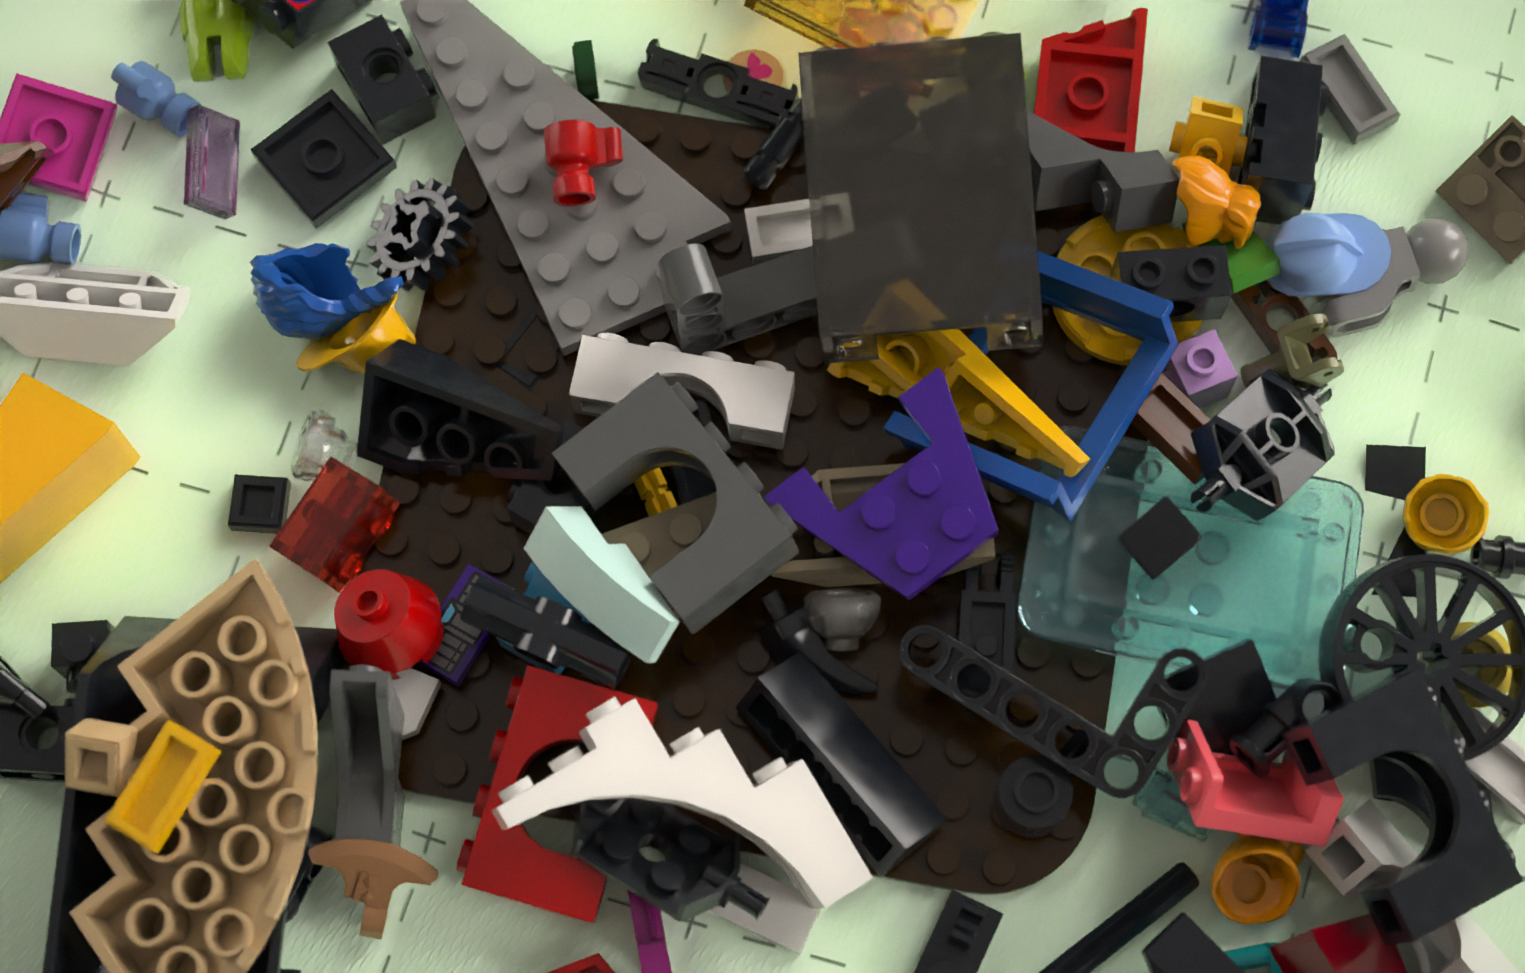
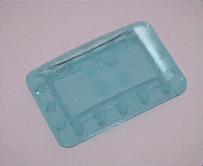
[1017,426,1364,694]

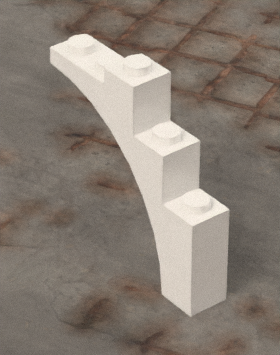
[491,697,873,909]

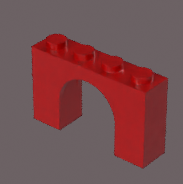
[456,665,658,923]

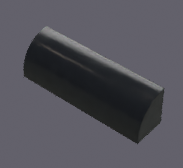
[735,651,947,877]

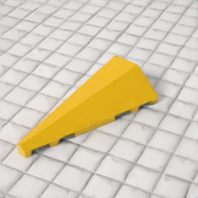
[827,279,1090,478]

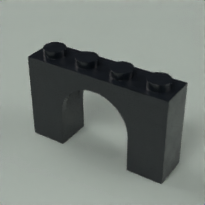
[1282,669,1524,946]

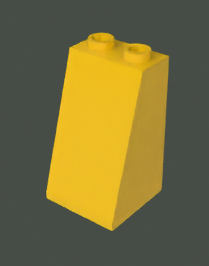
[0,373,141,584]

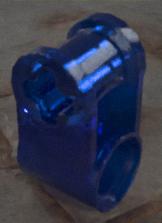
[1247,0,1309,59]

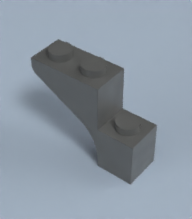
[996,107,1179,233]
[330,665,405,847]

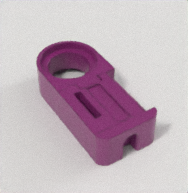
[627,889,672,973]

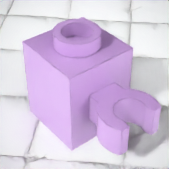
[1162,329,1238,409]

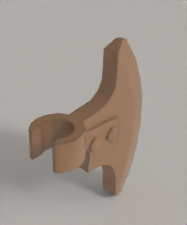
[308,839,439,940]

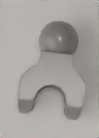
[1322,218,1469,337]

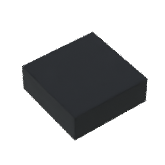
[228,474,291,534]

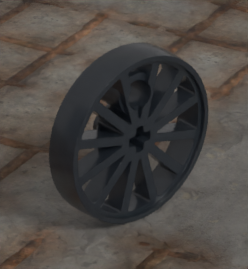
[1318,555,1525,764]

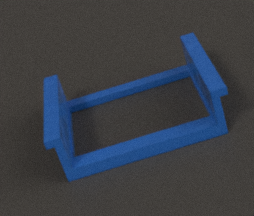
[883,239,1179,522]

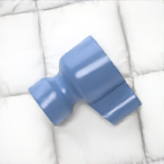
[111,60,202,137]
[0,192,82,265]

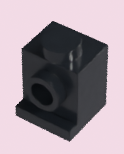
[51,620,115,693]

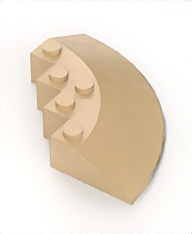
[69,559,318,973]

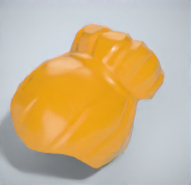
[1172,156,1261,249]
[1211,833,1305,925]

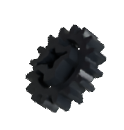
[366,178,473,292]

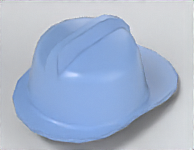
[1265,213,1391,297]

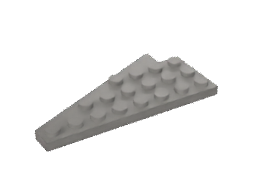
[400,0,731,356]

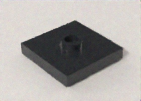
[250,89,397,229]

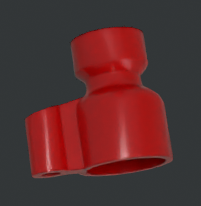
[544,120,623,206]

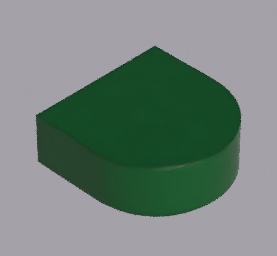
[572,40,600,100]

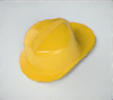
[296,294,416,374]

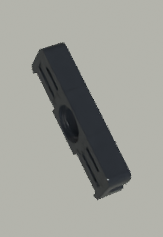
[637,38,799,129]

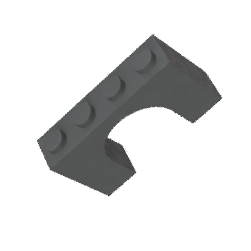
[552,372,799,635]

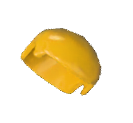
[1402,473,1490,556]

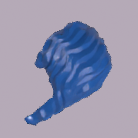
[249,243,404,340]

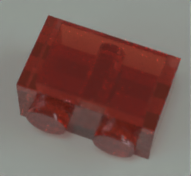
[269,456,400,593]

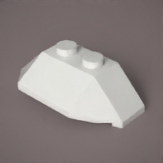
[0,262,191,366]

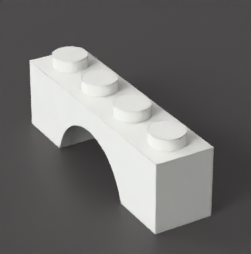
[569,333,795,450]
[1306,799,1519,973]

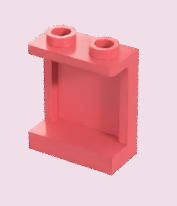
[1167,719,1344,847]

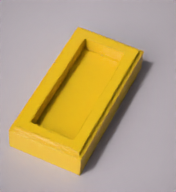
[104,719,222,853]

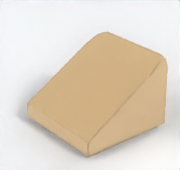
[65,719,137,797]

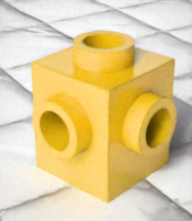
[1169,96,1248,176]

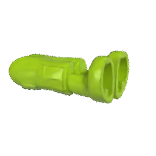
[179,0,255,82]

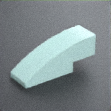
[524,506,680,663]

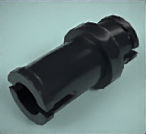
[1470,535,1525,579]

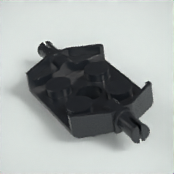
[1190,369,1335,522]
[552,773,770,922]

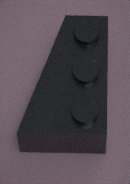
[1237,55,1329,225]

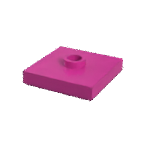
[0,73,118,202]

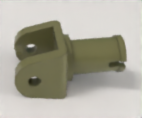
[1240,313,1344,388]

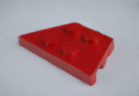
[1033,7,1148,152]

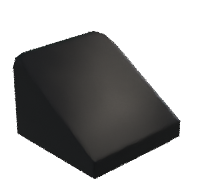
[1117,496,1202,581]

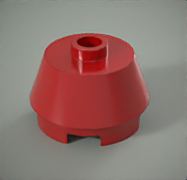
[334,569,444,680]

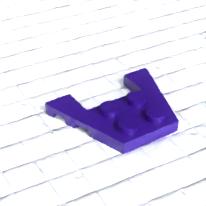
[764,367,998,601]

